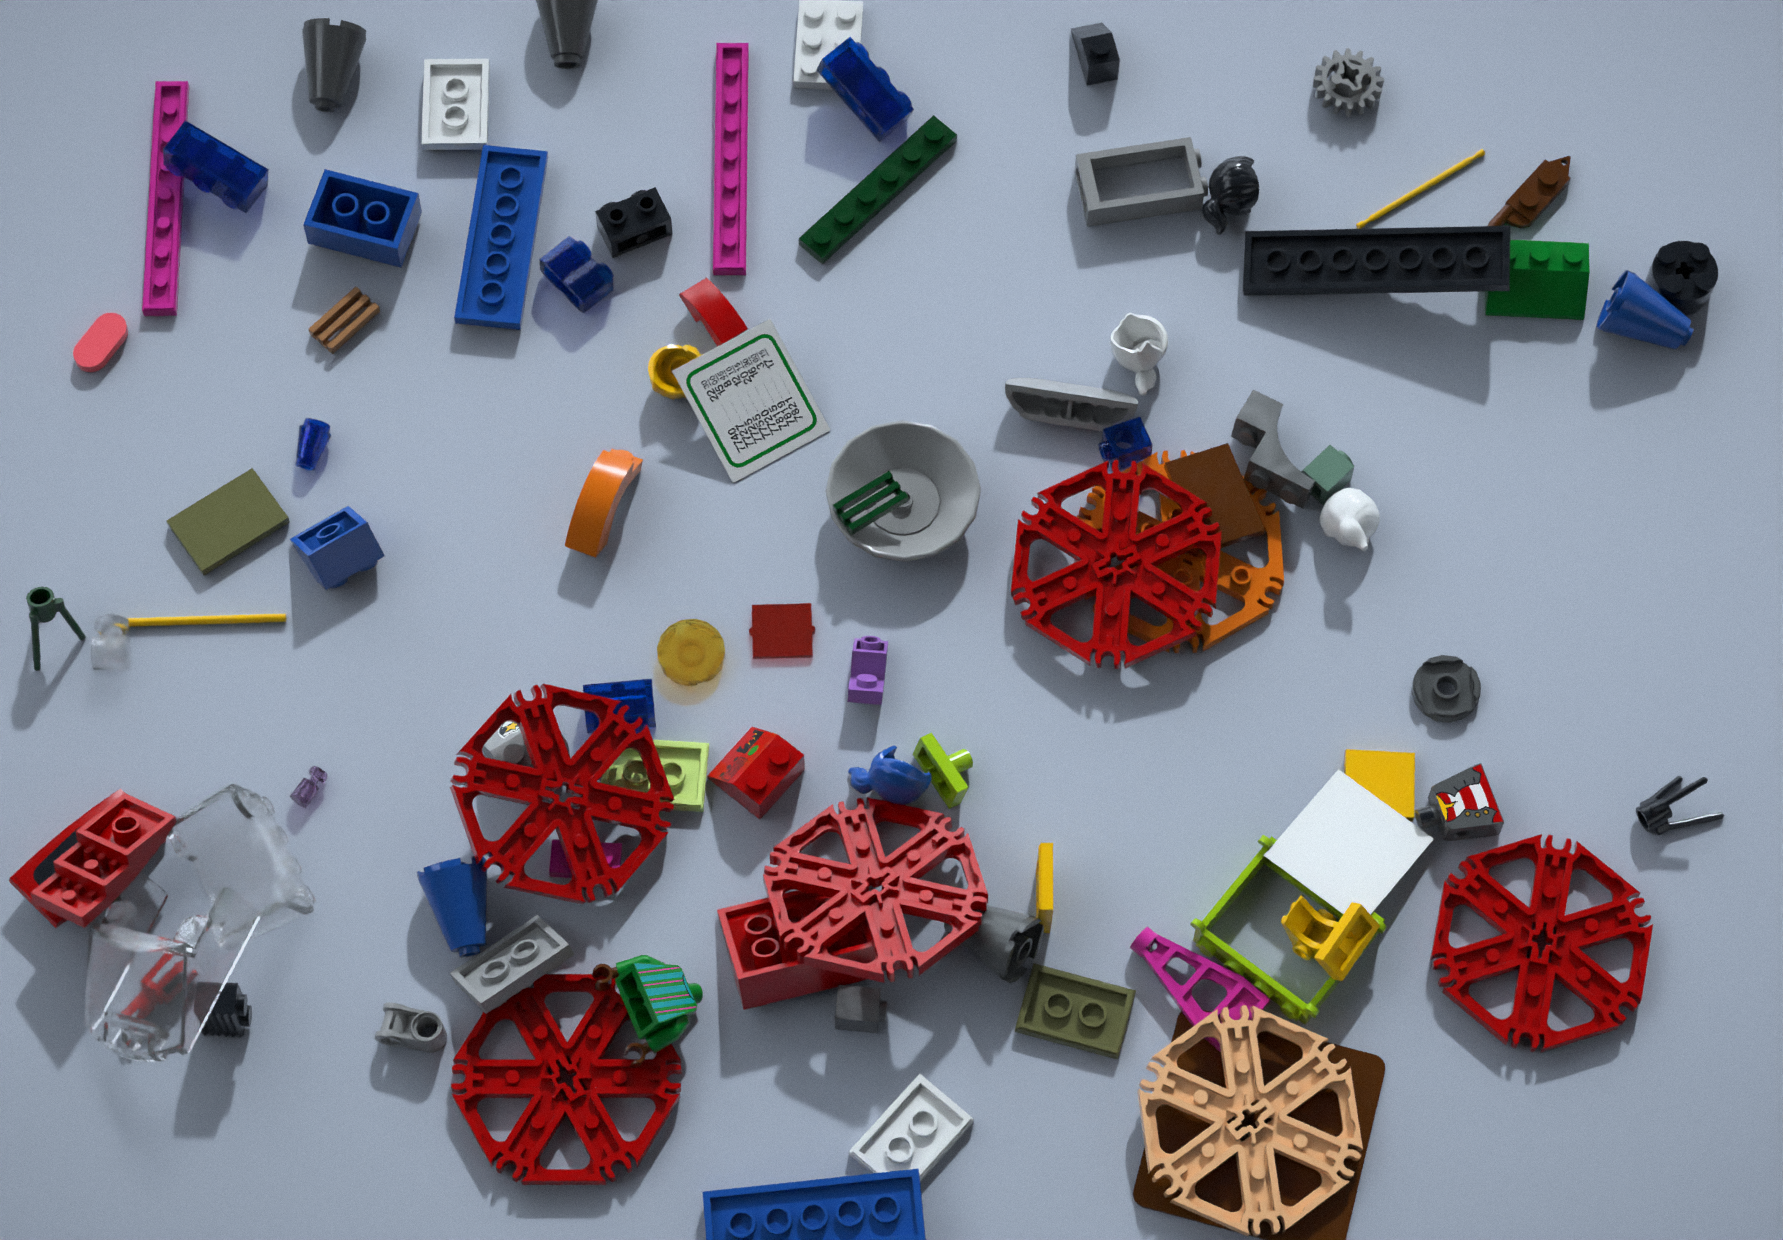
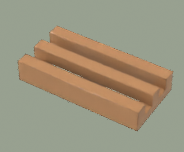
[308,286,380,354]

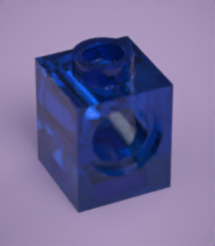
[1098,417,1153,470]

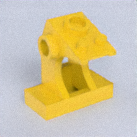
[1281,895,1380,981]

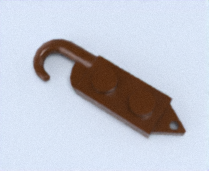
[1487,156,1571,228]

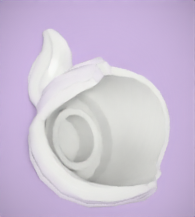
[1110,313,1168,396]
[1319,488,1380,551]

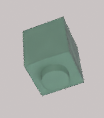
[1302,445,1355,506]

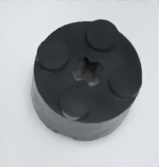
[1645,241,1718,316]

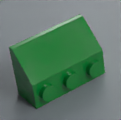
[1485,240,1590,320]

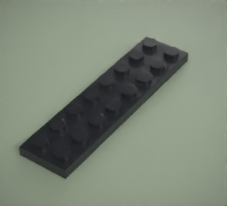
[1243,226,1511,296]

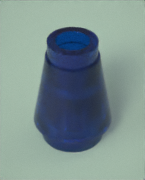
[295,418,332,471]

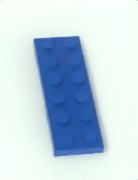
[454,145,548,330]
[702,1169,926,1240]

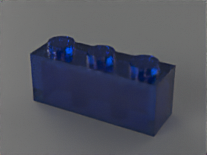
[816,37,914,143]
[163,120,269,213]

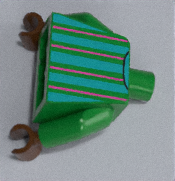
[592,955,703,1068]

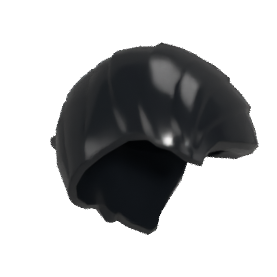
[1202,156,1259,235]

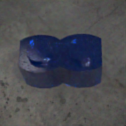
[539,236,614,313]

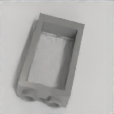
[1074,137,1208,227]

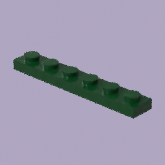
[799,115,957,264]

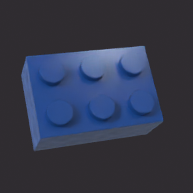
[303,169,422,268]

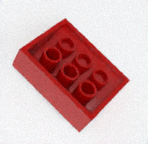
[717,890,876,1010]

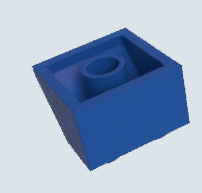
[290,506,385,590]

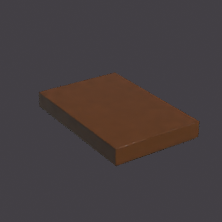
[1164,443,1265,555]

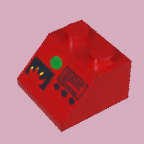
[707,727,805,819]

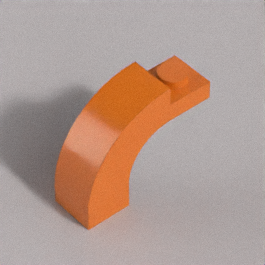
[565,449,643,558]

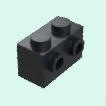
[595,187,673,258]

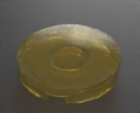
[657,619,725,686]

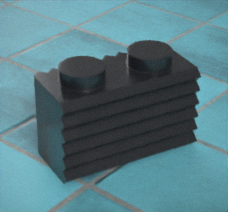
[191,981,252,1038]

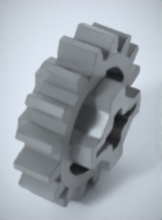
[1313,48,1384,117]

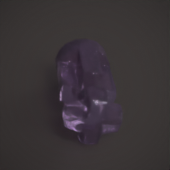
[290,766,328,808]

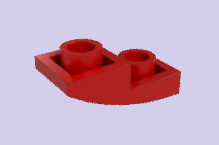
[679,277,748,347]

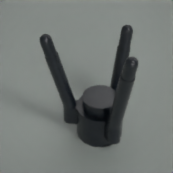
[1636,776,1724,835]

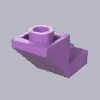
[847,636,888,705]

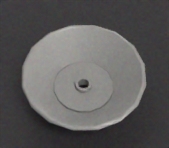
[825,420,981,562]

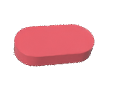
[73,313,128,372]

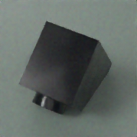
[1071,22,1120,86]

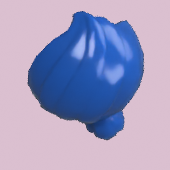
[848,745,932,805]

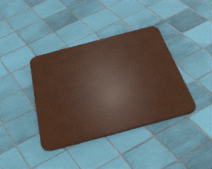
[1133,1010,1385,1240]

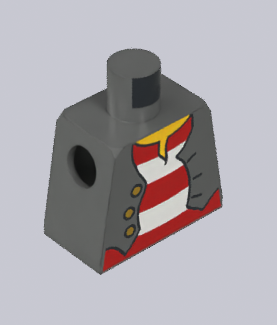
[1415,763,1504,841]

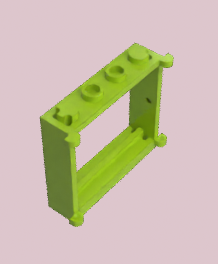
[1190,835,1387,1025]

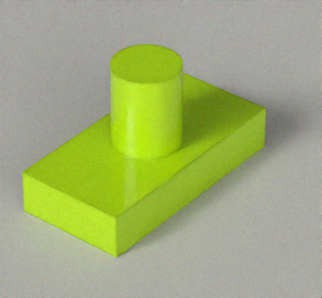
[912,732,973,809]

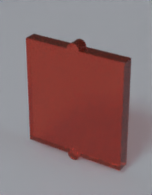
[749,603,815,659]

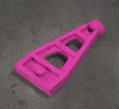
[1130,927,1271,1052]

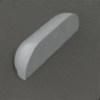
[1005,378,1138,432]

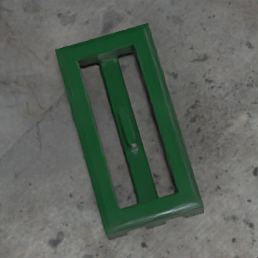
[833,471,908,535]

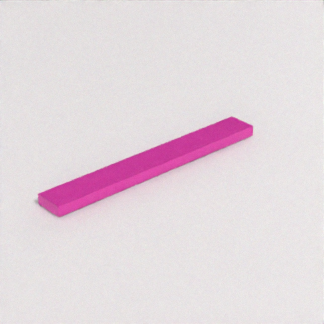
[713,43,749,276]
[142,81,189,316]

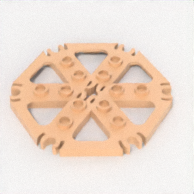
[1137,1005,1363,1237]

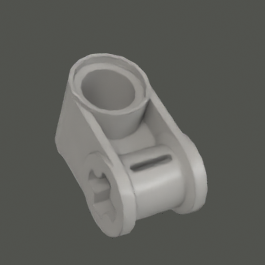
[375,1003,447,1052]

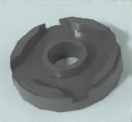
[1412,655,1481,723]

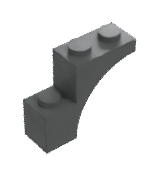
[1231,390,1315,509]

